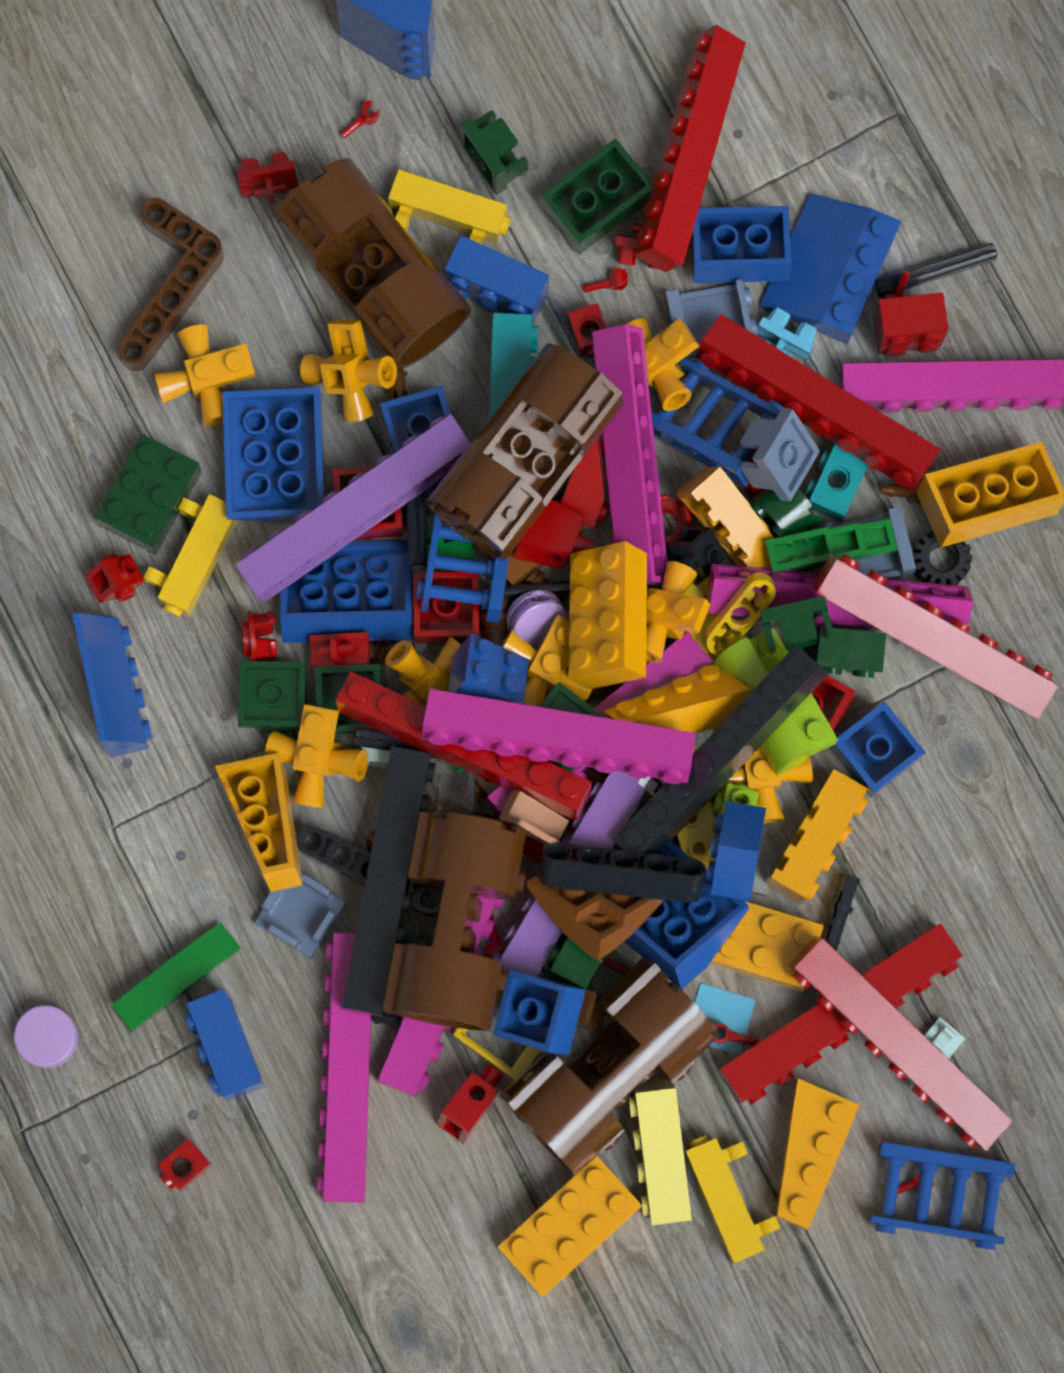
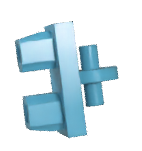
[758,307,817,361]

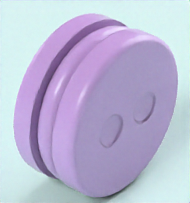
[506,590,569,650]
[14,1005,78,1068]

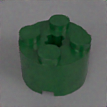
[750,489,823,538]

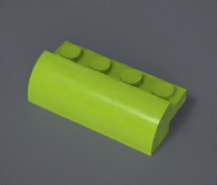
[714,628,838,776]

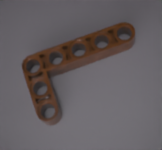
[118,198,224,371]

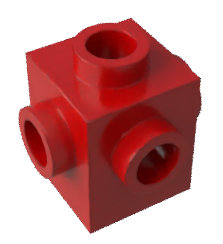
[85,553,145,603]

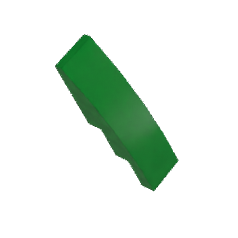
[765,518,898,573]
[111,922,241,1033]

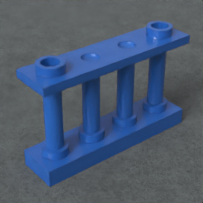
[651,358,783,487]
[416,480,509,623]
[868,1142,1015,1250]

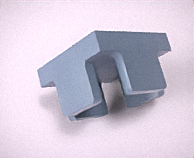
[740,408,820,502]
[255,874,346,959]

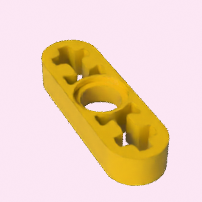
[705,573,776,655]

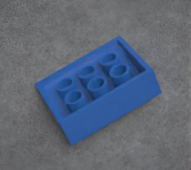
[336,0,435,80]
[760,193,901,345]
[222,387,326,524]
[280,540,413,643]
[72,613,153,758]
[624,841,749,989]

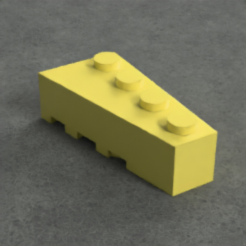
[629,1077,692,1225]

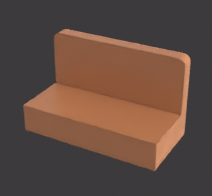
[498,789,569,846]

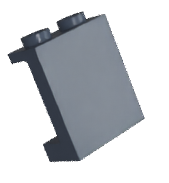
[665,279,758,359]
[823,506,916,580]

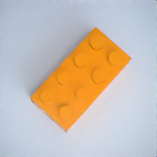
[916,441,1064,548]
[569,541,647,689]
[709,901,824,992]
[497,1156,642,1298]

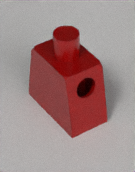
[513,499,596,569]
[437,1064,503,1144]

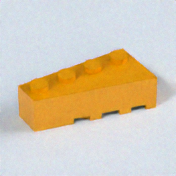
[604,664,752,739]
[215,753,303,892]
[766,769,869,905]

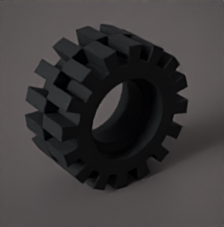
[913,530,972,585]

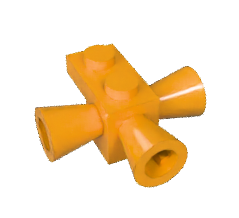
[628,318,699,411]
[300,319,397,422]
[154,324,256,427]
[646,561,711,664]
[500,615,593,707]
[385,637,461,705]
[265,704,369,808]
[714,747,813,824]

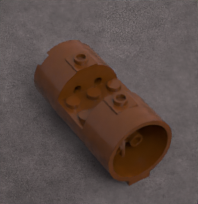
[275,158,471,369]
[426,343,624,561]
[383,811,527,1031]
[499,956,720,1176]

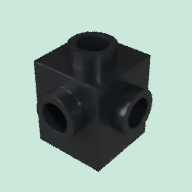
[668,525,724,578]

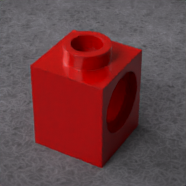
[567,303,607,357]
[158,1139,212,1192]

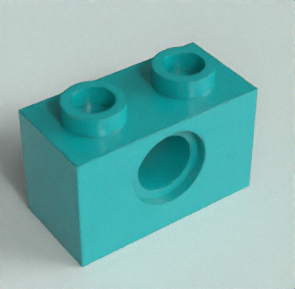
[805,444,868,523]

